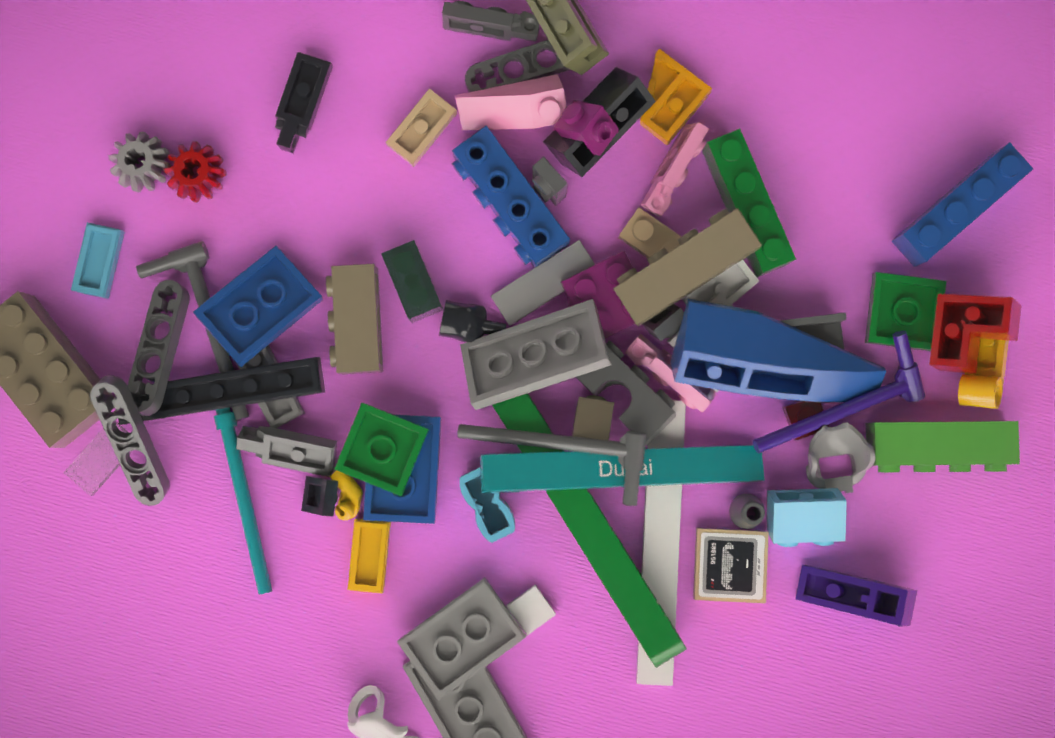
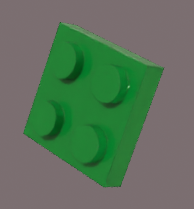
[865,272,947,351]
[334,402,429,496]

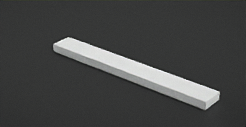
[636,400,686,686]

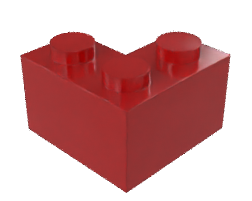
[929,294,1022,374]

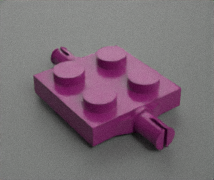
[560,251,635,339]

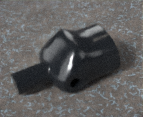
[439,300,506,343]

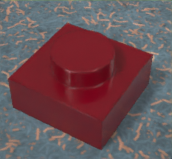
[782,401,829,440]

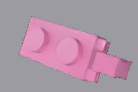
[641,122,709,216]
[625,334,716,413]

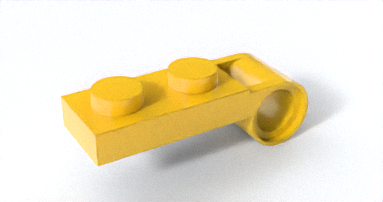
[958,339,1009,409]

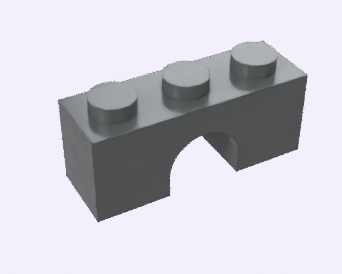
[576,340,676,446]

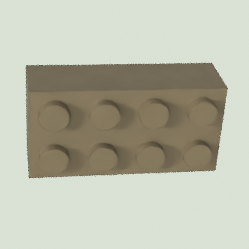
[0,291,115,448]

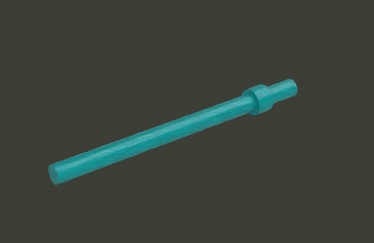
[214,408,272,595]

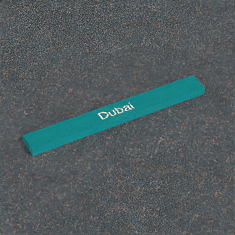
[480,445,765,493]

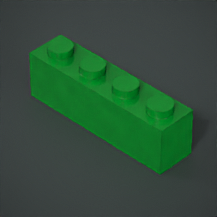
[702,128,796,278]

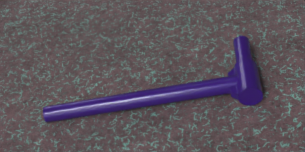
[753,331,925,453]

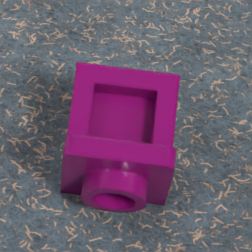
[553,100,619,156]

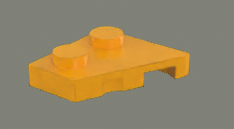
[640,48,712,145]

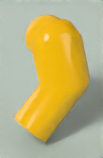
[330,471,363,520]

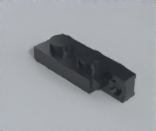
[275,52,333,153]

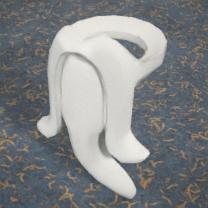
[348,685,419,738]

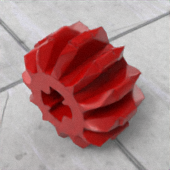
[164,141,226,202]

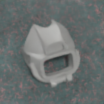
[806,422,875,493]

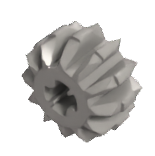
[108,132,171,193]

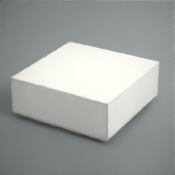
[506,585,556,636]

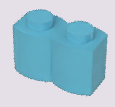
[459,468,515,543]

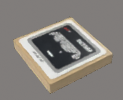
[693,528,769,603]

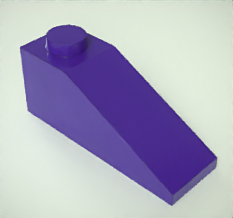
[795,565,917,627]

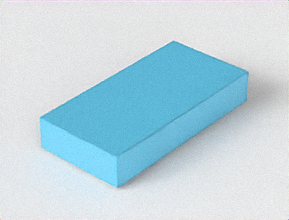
[71,223,125,299]

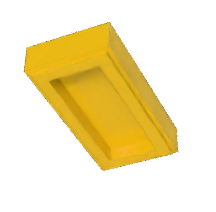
[348,518,391,593]

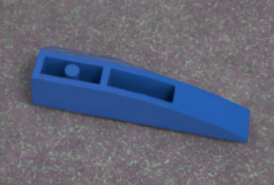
[670,299,886,402]

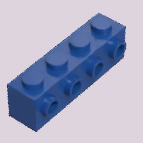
[452,126,570,268]

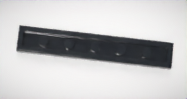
[115,357,325,425]

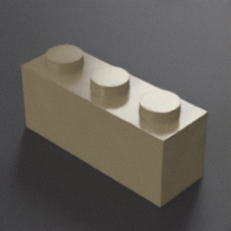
[326,264,383,375]

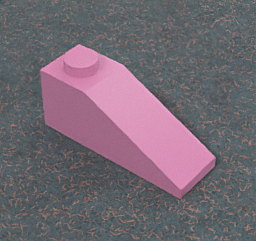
[455,74,567,130]

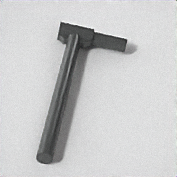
[136,241,249,421]
[458,424,646,506]

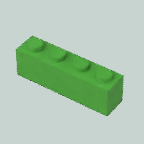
[866,421,1020,473]

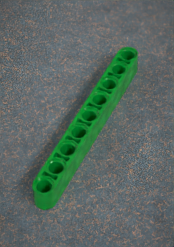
[492,393,687,668]

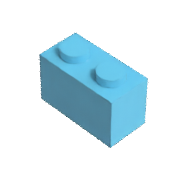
[767,488,847,547]

